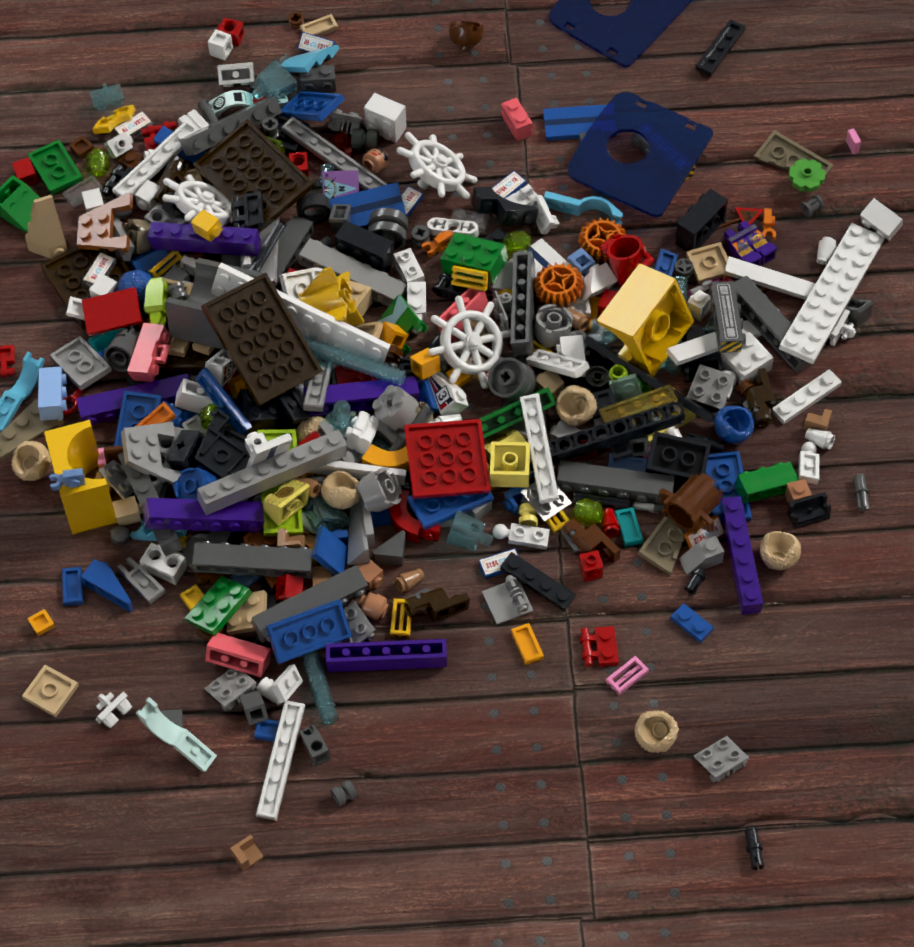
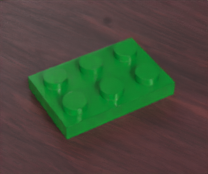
[27,140,83,195]
[185,576,252,636]

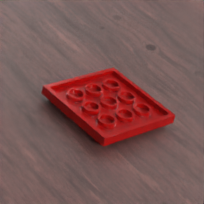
[404,419,491,499]

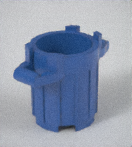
[174,464,219,500]

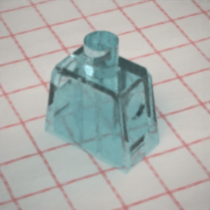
[253,59,297,100]
[304,494,350,532]
[446,510,494,551]

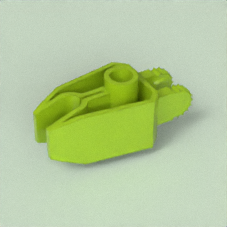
[144,277,171,326]

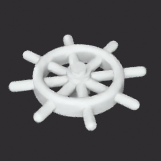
[397,132,477,199]
[162,174,245,228]
[428,296,511,389]

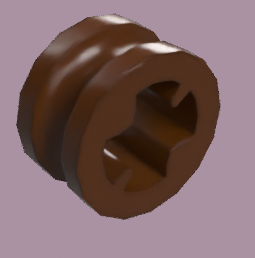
[288,12,305,29]
[736,379,755,398]

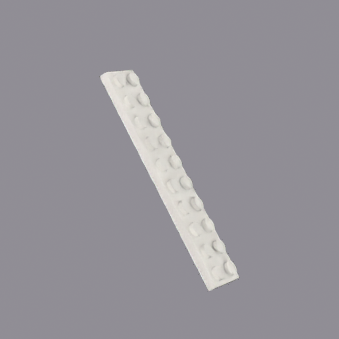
[779,223,885,364]
[211,263,390,375]

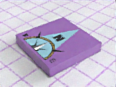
[322,170,359,199]

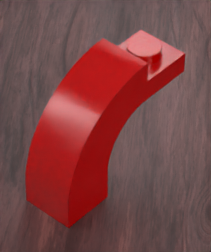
[389,490,441,544]

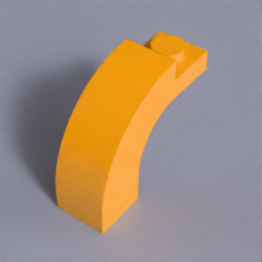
[362,444,409,472]

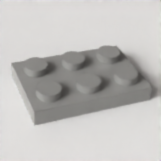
[50,336,112,391]

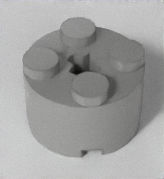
[534,304,573,348]
[372,385,418,431]
[357,468,402,512]

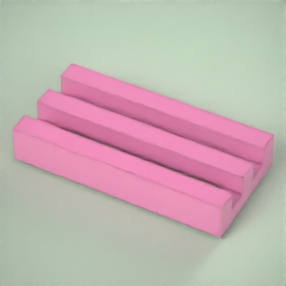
[606,656,649,696]

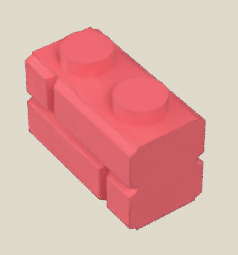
[501,98,533,141]

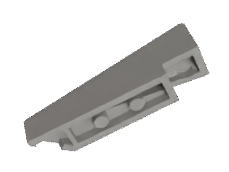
[347,496,375,565]

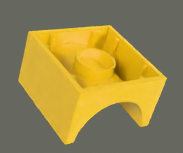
[597,263,694,376]
[44,420,117,535]

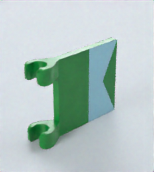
[378,294,428,355]

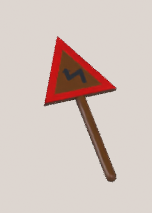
[717,207,764,230]

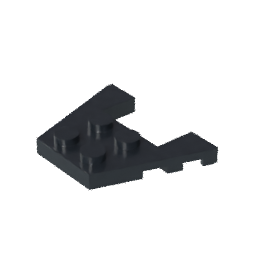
[195,408,259,479]

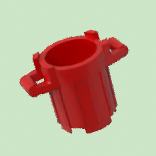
[599,233,654,288]

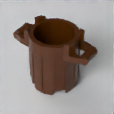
[659,473,723,534]

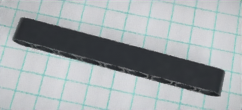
[530,401,686,471]

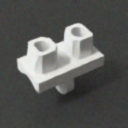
[828,309,856,346]
[95,691,132,728]

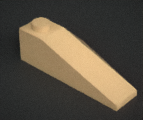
[25,195,68,259]

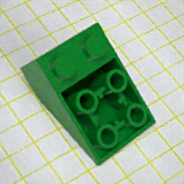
[0,175,40,234]

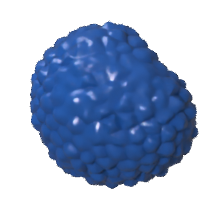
[118,270,152,304]
[713,406,754,444]

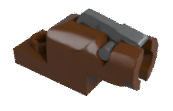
[561,518,621,563]

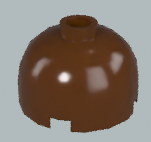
[449,21,484,50]

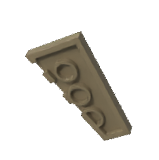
[754,130,834,179]
[0,399,64,462]
[638,516,687,576]

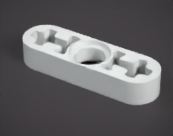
[427,217,479,237]

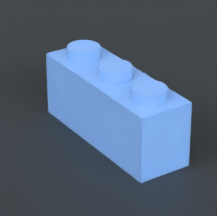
[38,366,67,421]

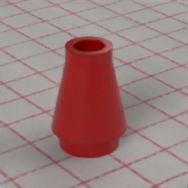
[601,508,621,538]

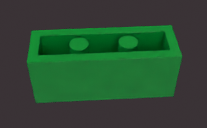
[734,462,799,504]

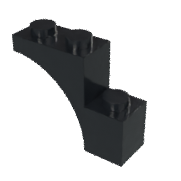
[471,187,539,226]

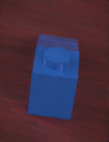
[81,559,133,613]

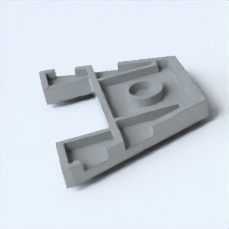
[121,422,181,488]

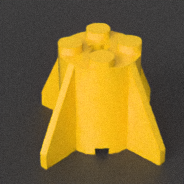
[298,266,364,325]

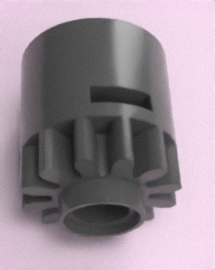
[104,327,140,372]

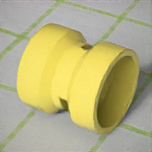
[519,503,538,527]

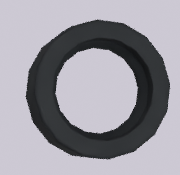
[296,193,331,225]

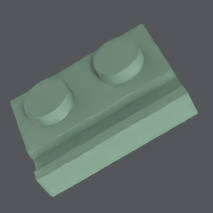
[609,374,646,415]

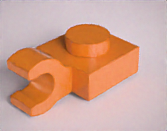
[762,208,776,241]
[421,230,453,257]

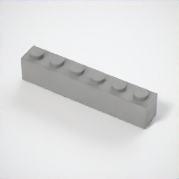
[299,238,407,307]

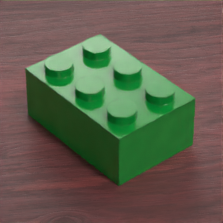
[440,232,508,285]

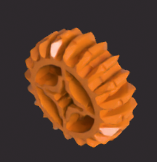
[578,217,627,263]
[534,262,584,308]

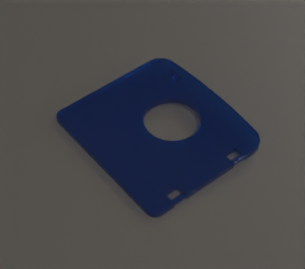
[549,0,693,68]
[568,92,713,218]

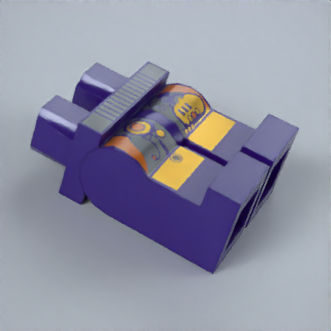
[723,221,777,266]

